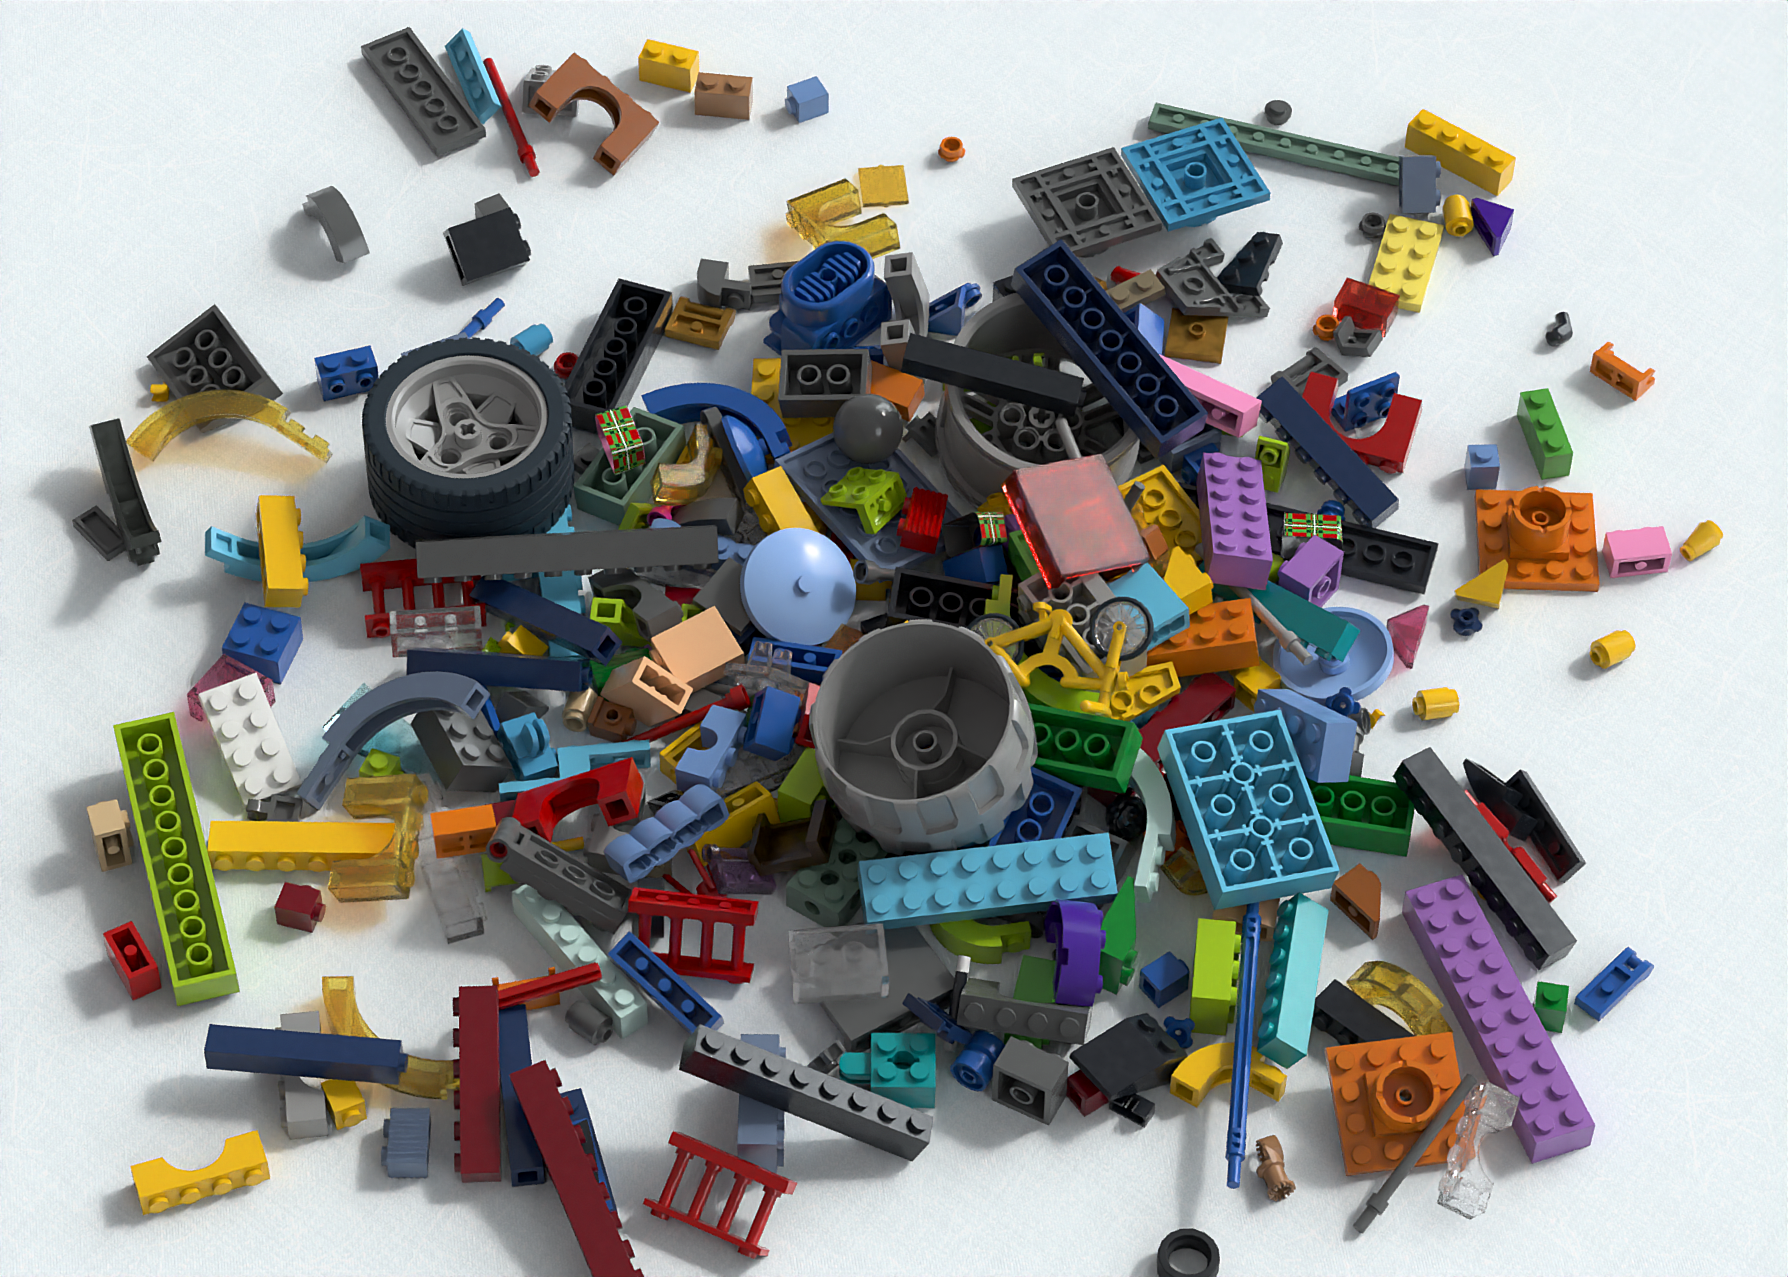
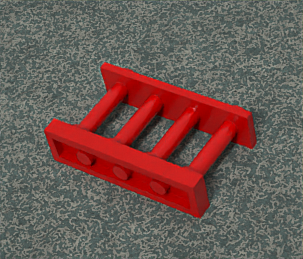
[360,558,487,638]
[628,887,759,984]
[643,1131,797,1259]

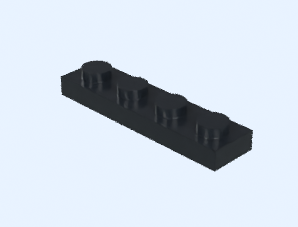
[1506,769,1586,883]

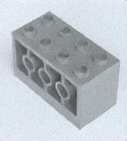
[1017,549,1147,693]

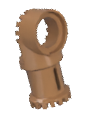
[1256,1135,1296,1201]

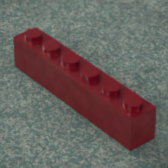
[1087,672,1236,808]
[453,985,501,1183]

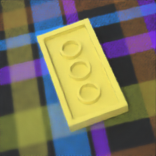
[1365,214,1444,313]

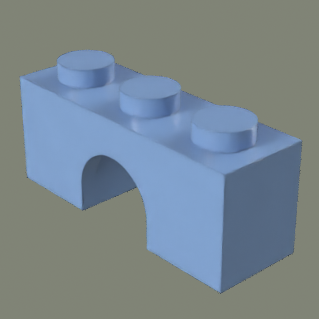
[675,704,748,792]

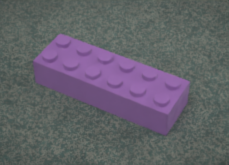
[1196,452,1273,590]

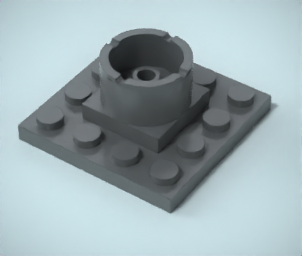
[1012,147,1162,258]

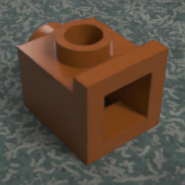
[587,696,637,743]

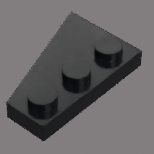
[1217,232,1283,297]

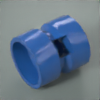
[950,1030,1005,1092]

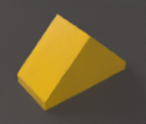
[1454,559,1508,609]

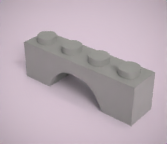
[275,1011,328,1140]

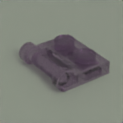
[702,844,777,895]

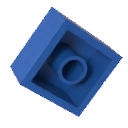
[221,602,303,684]

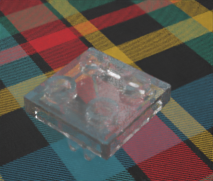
[723,641,810,695]

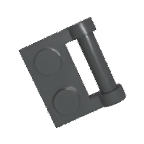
[1271,347,1348,396]

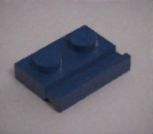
[902,993,974,1046]

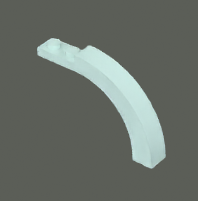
[1128,748,1176,903]

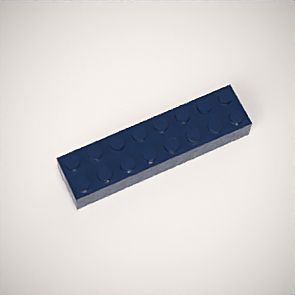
[1011,239,1208,460]

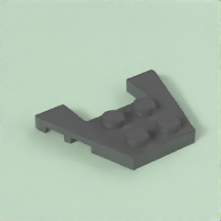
[1156,238,1270,317]

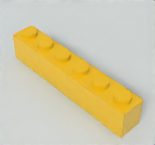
[207,821,399,873]

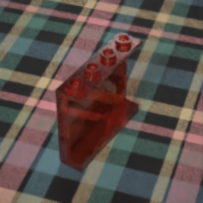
[1001,454,1150,590]

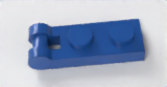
[1574,947,1654,1021]

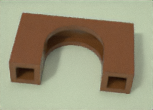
[528,52,659,176]

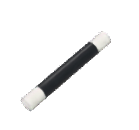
[943,955,971,1052]

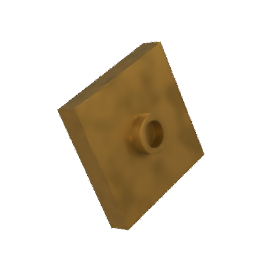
[1165,308,1229,364]

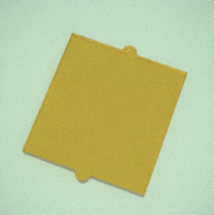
[858,164,909,208]

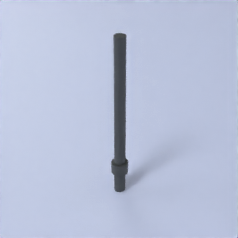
[1353,1073,1477,1234]

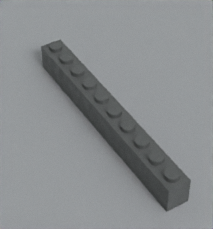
[415,525,719,583]

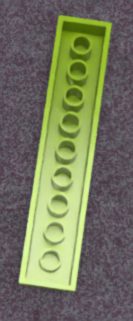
[113,712,240,1006]

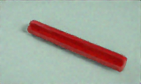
[498,962,602,1010]

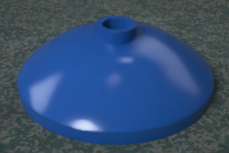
[721,415,770,482]

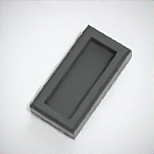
[72,505,126,561]

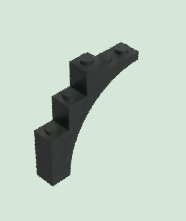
[89,418,162,566]

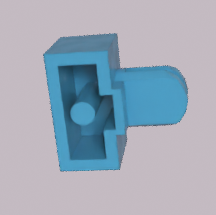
[497,712,559,781]

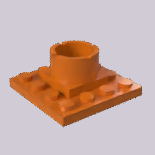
[1474,486,1600,592]
[1324,1032,1475,1176]

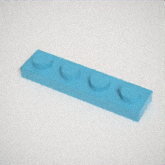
[445,28,501,124]

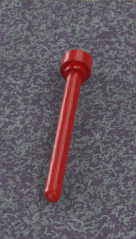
[622,684,751,743]

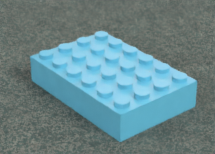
[1157,710,1340,910]

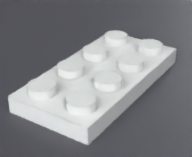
[198,673,302,808]

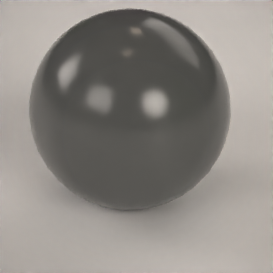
[833,394,903,464]

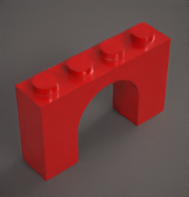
[1302,371,1422,474]
[512,757,644,843]

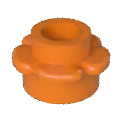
[938,137,965,162]
[1313,315,1339,341]

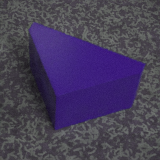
[1470,198,1514,257]

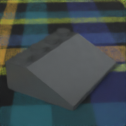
[146,304,283,433]

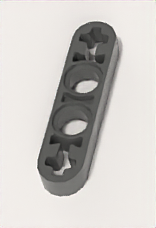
[700,407,754,513]

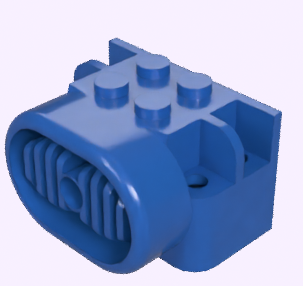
[763,241,892,356]

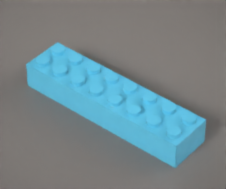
[857,833,1118,932]

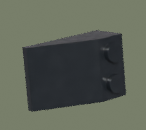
[1069,1013,1188,1101]

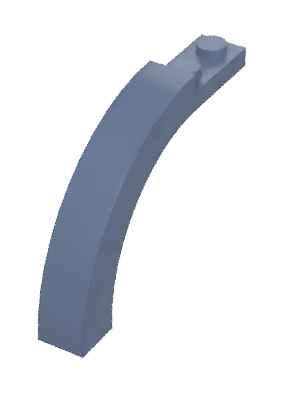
[296,671,490,811]

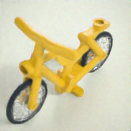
[967,597,1154,718]

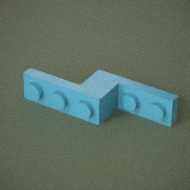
[499,740,651,802]

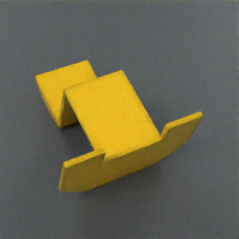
[1369,709,1385,729]

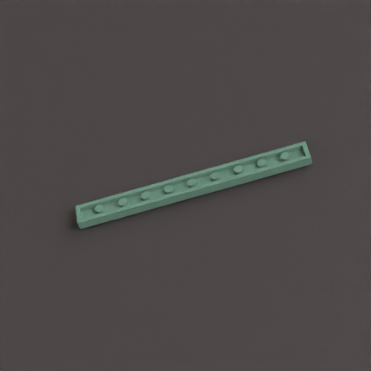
[1148,102,1399,186]

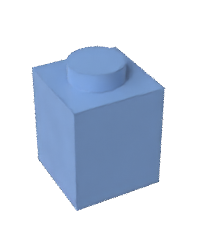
[785,76,829,123]
[1464,444,1500,490]

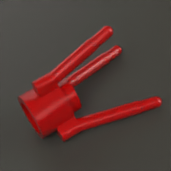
[662,849,727,898]

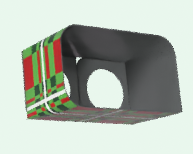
[942,512,1008,557]
[1280,513,1343,559]

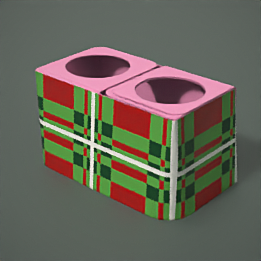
[595,405,646,475]

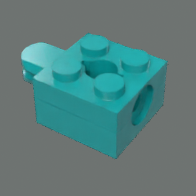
[839,1033,936,1108]

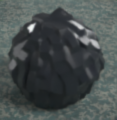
[1105,794,1147,842]

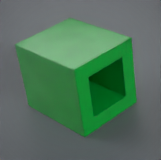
[1533,981,1569,1033]

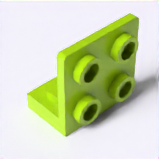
[820,467,907,534]

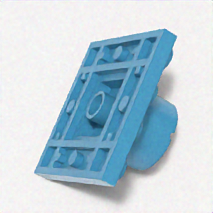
[1121,118,1271,232]

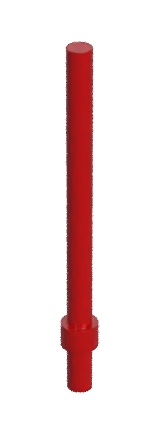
[483,58,540,177]

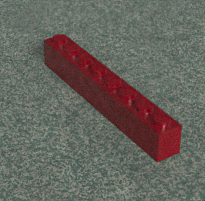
[509,1060,644,1277]

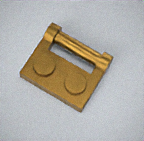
[665,296,736,350]

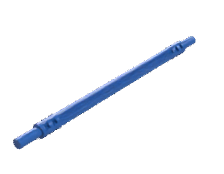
[1225,902,1262,1189]

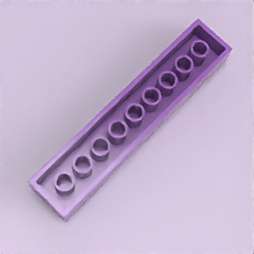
[1402,874,1595,1164]

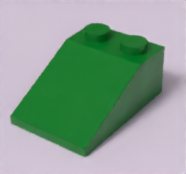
[1099,876,1138,995]

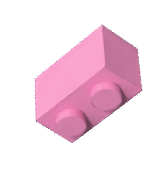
[1602,526,1672,578]

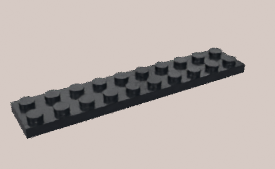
[1178,482,1439,595]

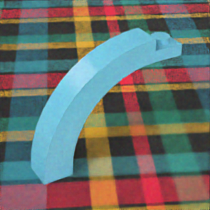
[205,515,390,582]

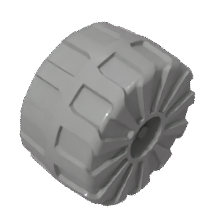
[809,619,1038,856]

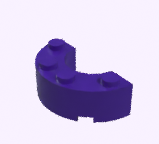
[1044,899,1106,1007]

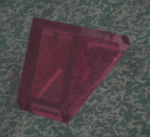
[1386,604,1429,669]

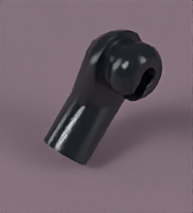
[1545,312,1573,346]

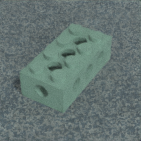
[786,817,907,935]

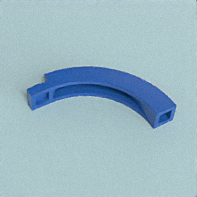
[641,383,793,462]

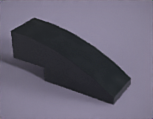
[1463,758,1538,842]

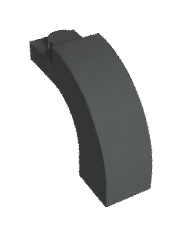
[302,186,370,263]

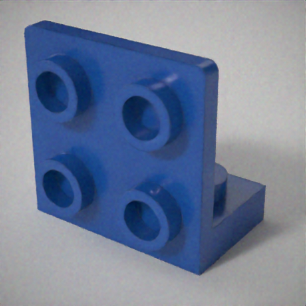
[1331,372,1400,432]

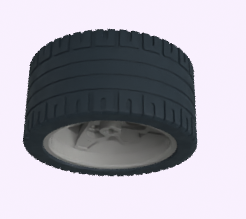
[362,337,575,549]

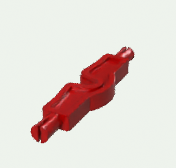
[1464,789,1558,904]

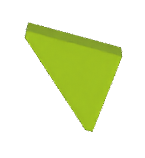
[618,503,660,530]

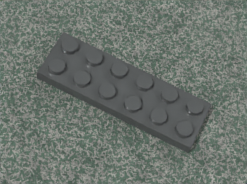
[361,27,486,157]

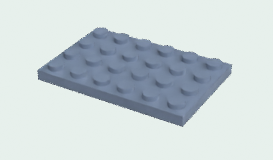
[774,433,969,583]

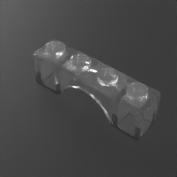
[1437,1081,1520,1220]

